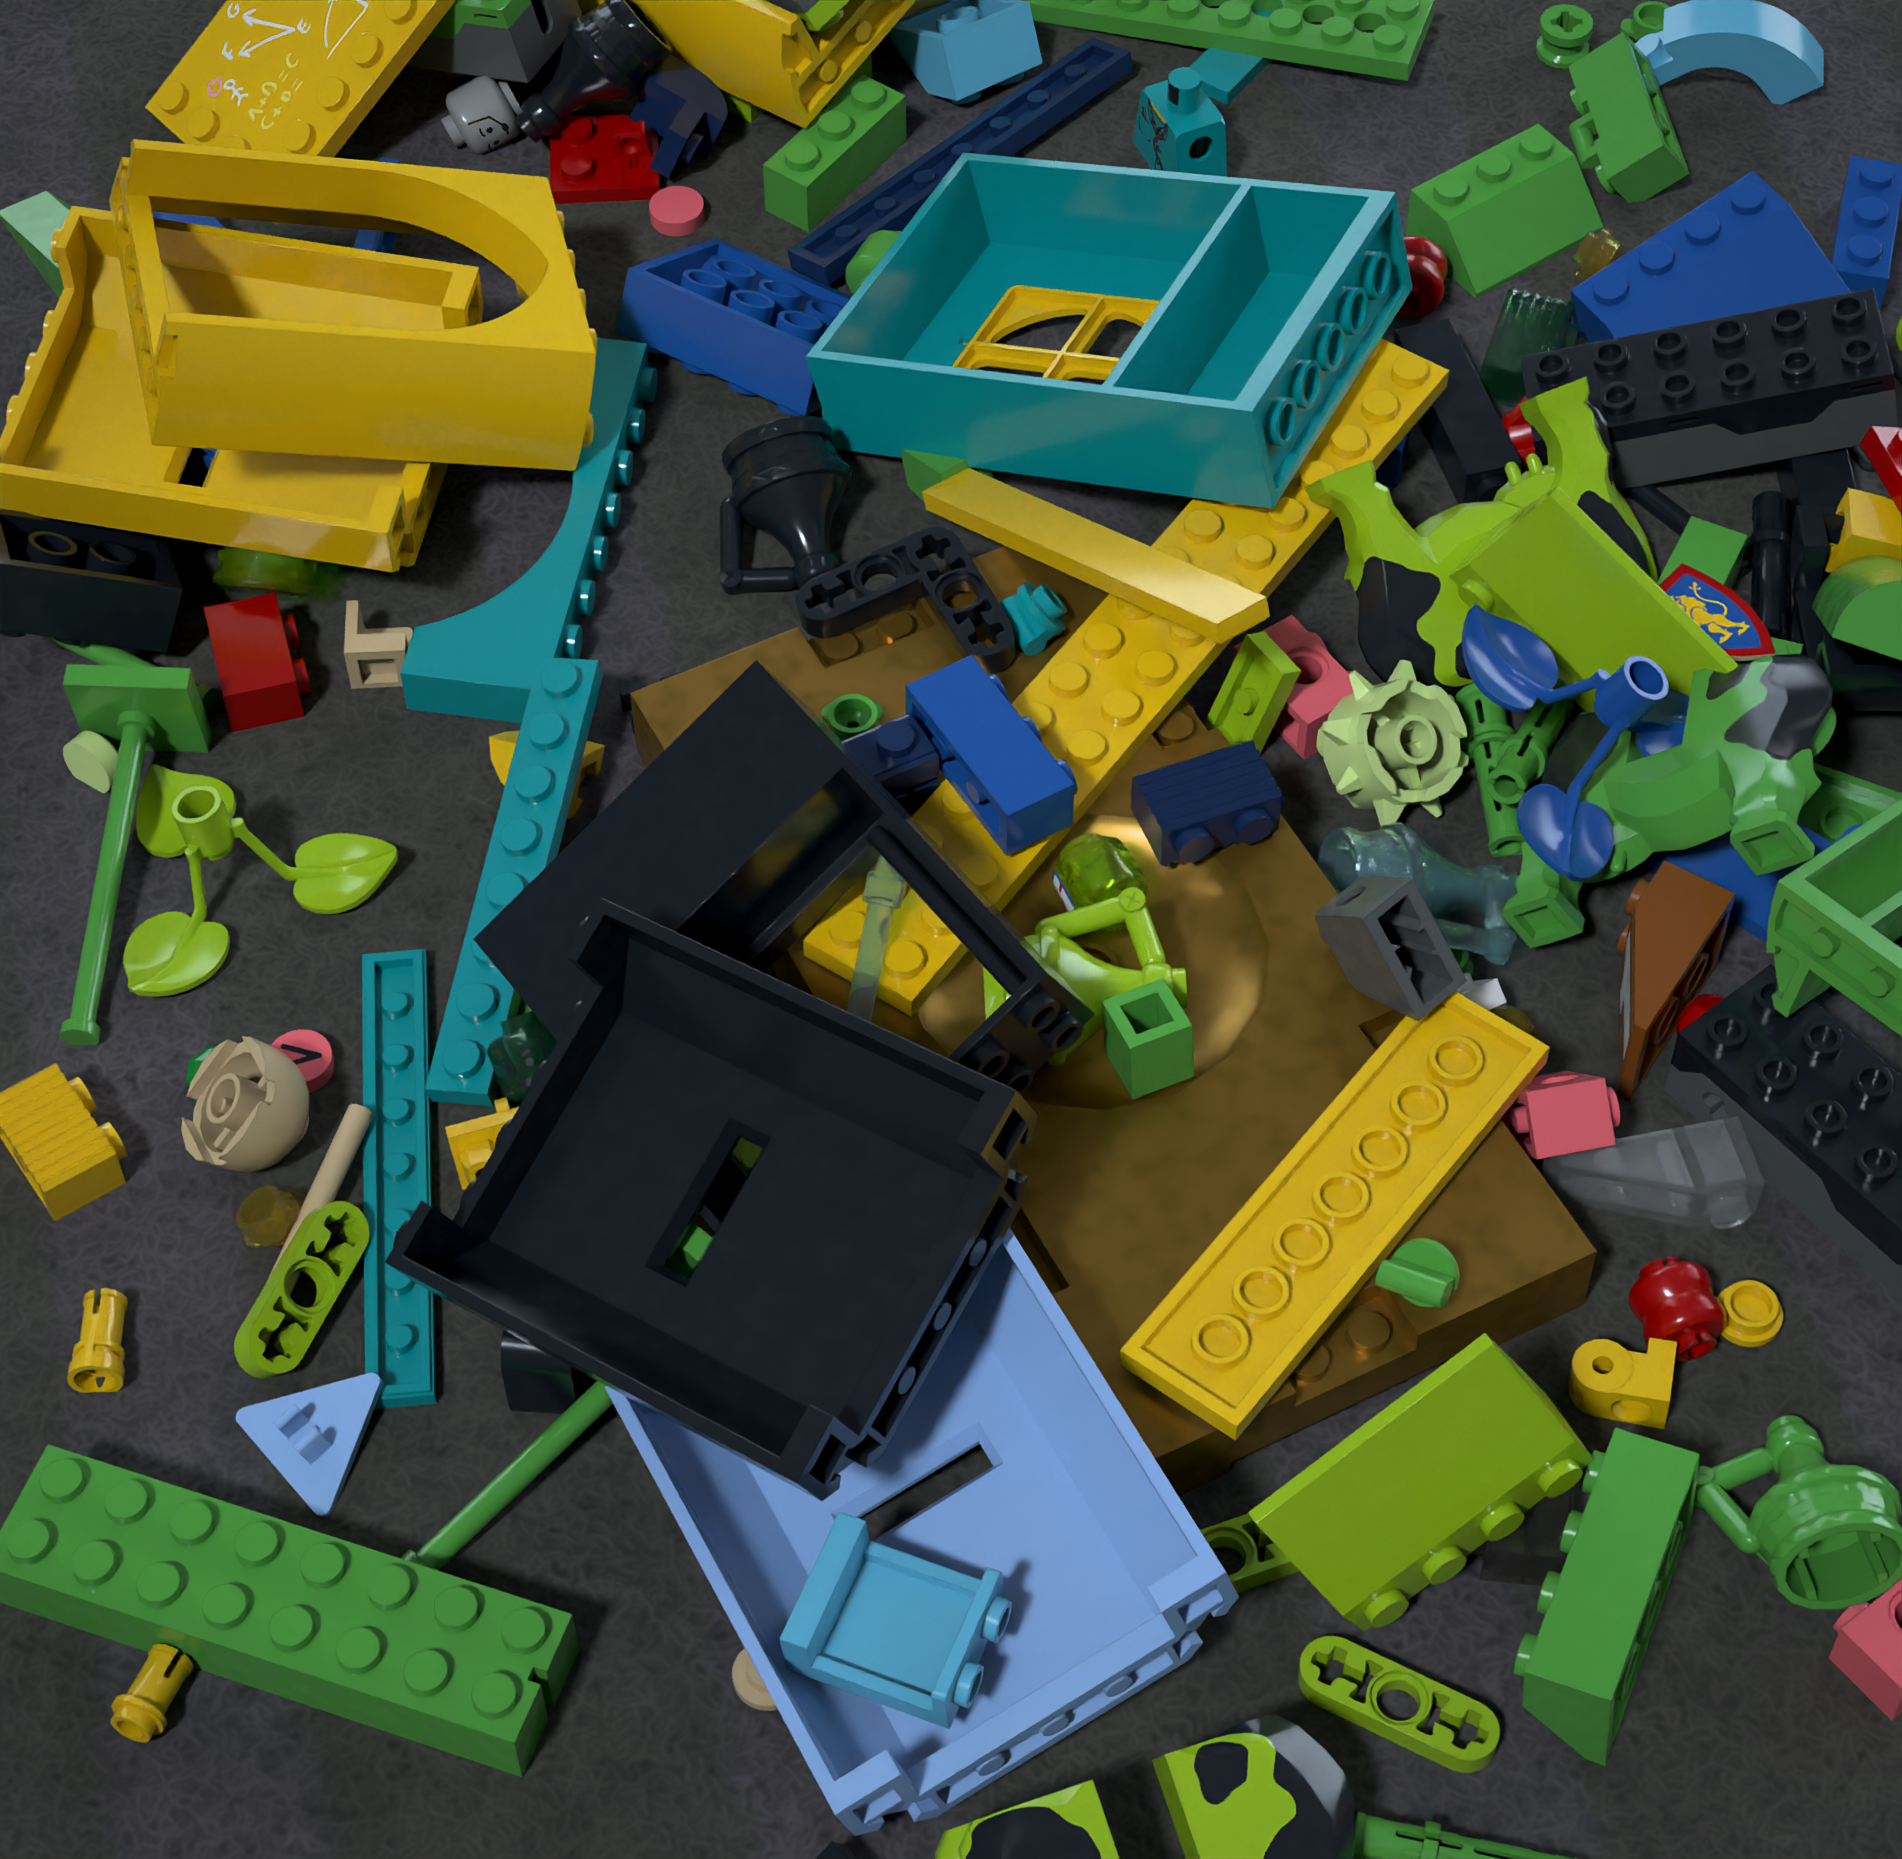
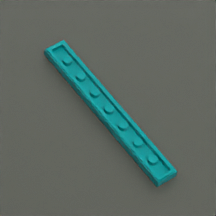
[362,949,437,1409]

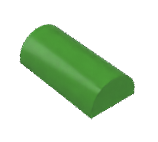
[1812,555,1902,661]

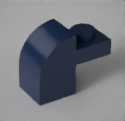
[630,54,728,178]

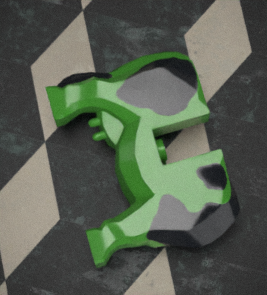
[1501,654,1836,949]

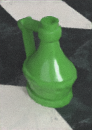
[1694,1415,1902,1610]

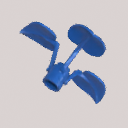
[1462,603,1690,882]

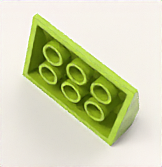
[1449,487,1739,712]
[1248,1333,1595,1631]

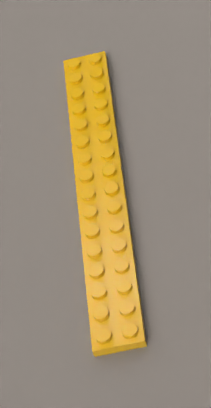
[803,338,1449,1017]

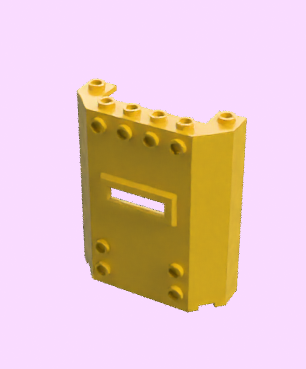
[0,206,484,573]

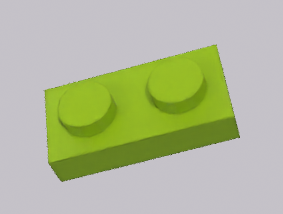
[1204,631,1301,753]

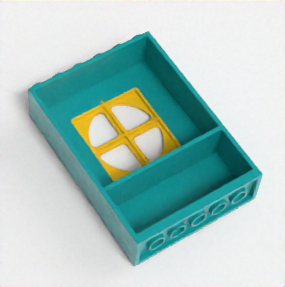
[806,152,1413,509]

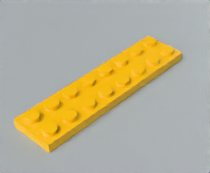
[1119,991,1550,1441]

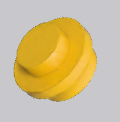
[1717,1280,1783,1347]

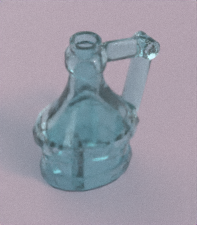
[1318,822,1519,965]

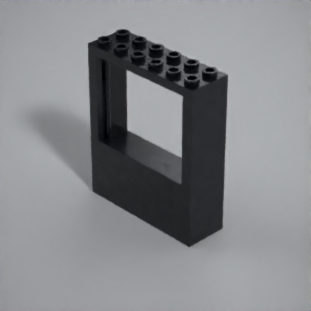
[473,660,1095,1232]

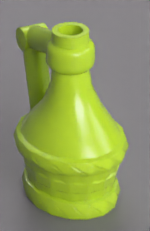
[983,887,1188,1066]

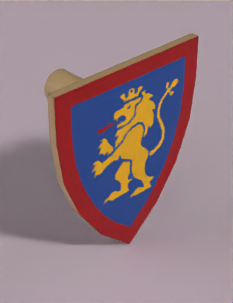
[1659,563,1776,661]

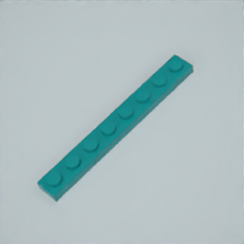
[425,657,603,1107]

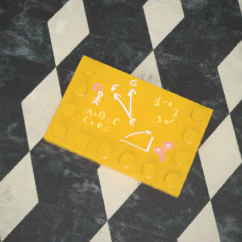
[145,0,456,224]

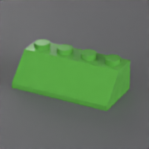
[1514,1428,1700,1766]

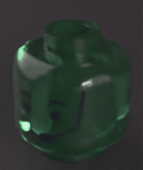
[487,1011,558,1103]

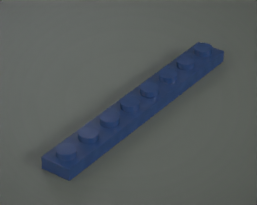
[787,37,1133,286]

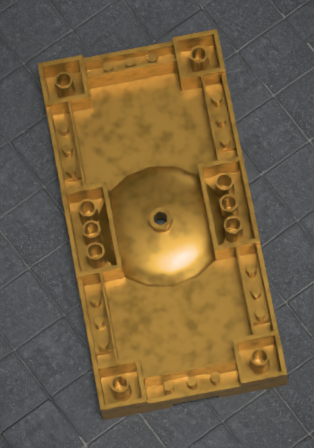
[630,546,1597,1497]

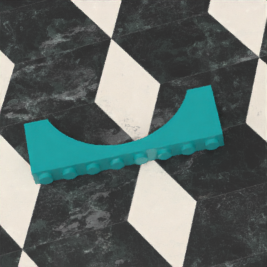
[400,338,658,723]

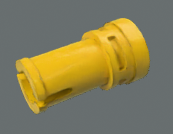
[67,1288,128,1393]

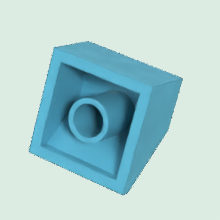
[887,0,1043,104]

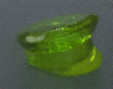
[212,546,318,600]

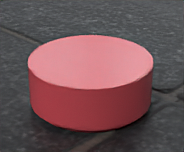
[649,186,705,236]

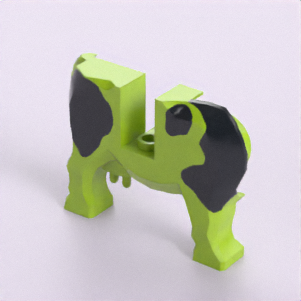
[1305,376,1658,695]
[935,1713,1355,1859]

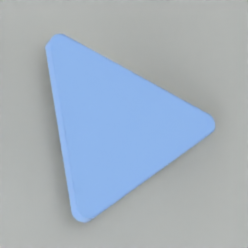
[236,1372,383,1517]

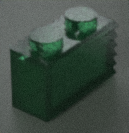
[1480,287,1581,408]

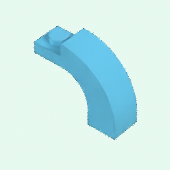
[1635,0,1824,105]

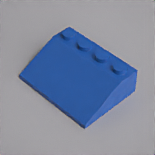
[1570,171,1851,343]
[615,238,852,416]

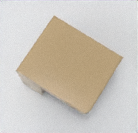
[344,600,413,689]

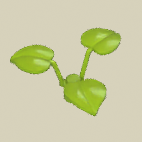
[123,764,398,997]

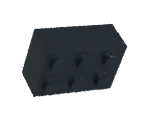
[0,509,183,654]

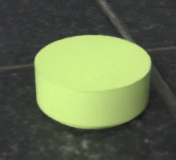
[63,731,118,793]

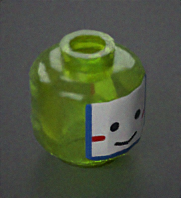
[1052,833,1148,931]

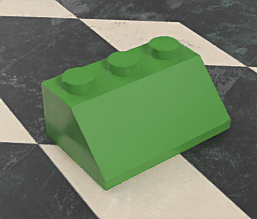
[1405,123,1604,298]

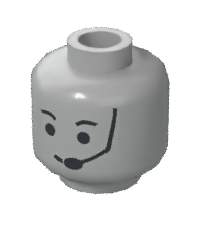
[441,76,522,155]

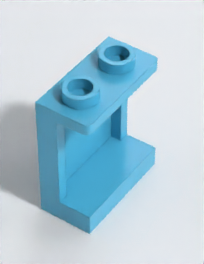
[779,1512,1012,1729]

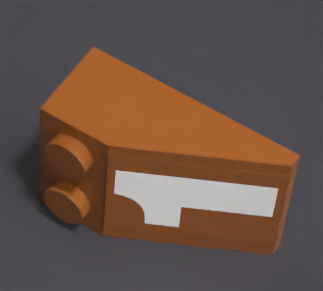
[1616,860,1735,1101]

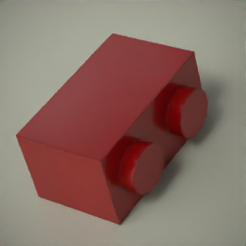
[204,592,311,732]

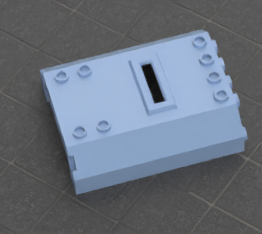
[605,1227,1239,1836]

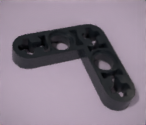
[795,527,1017,674]

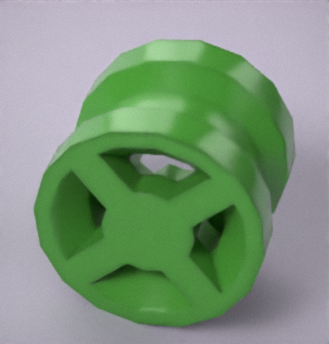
[1536,4,1593,69]

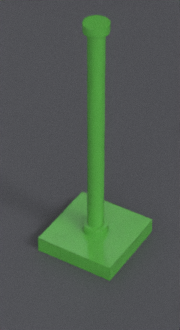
[60,664,213,1046]
[401,1222,712,1571]

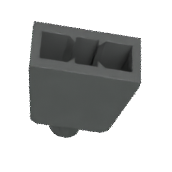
[1315,876,1467,1021]

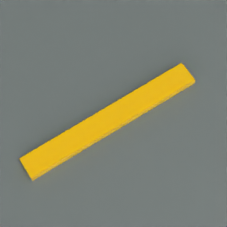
[922,468,1270,644]

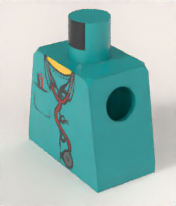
[1133,67,1227,177]

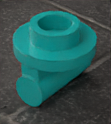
[1000,582,1067,656]

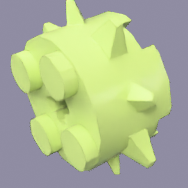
[1316,660,1469,829]

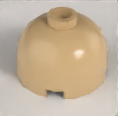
[181,1036,309,1173]

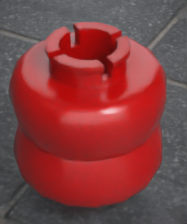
[1396,236,1448,318]
[1628,1256,1727,1362]

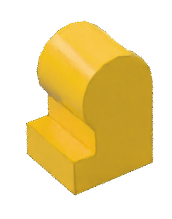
[1568,1337,1677,1429]

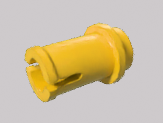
[110,1643,194,1743]

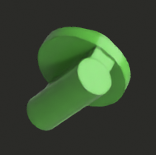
[1375,1238,1460,1309]

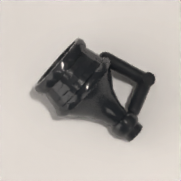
[514,0,672,143]
[719,416,853,595]

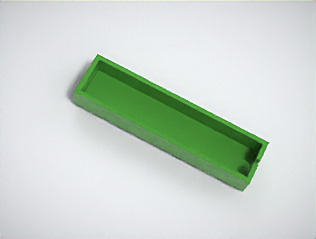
[0,1444,579,1777]

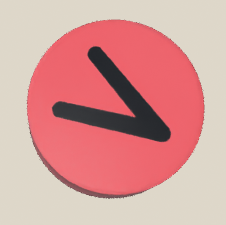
[271,1029,335,1093]

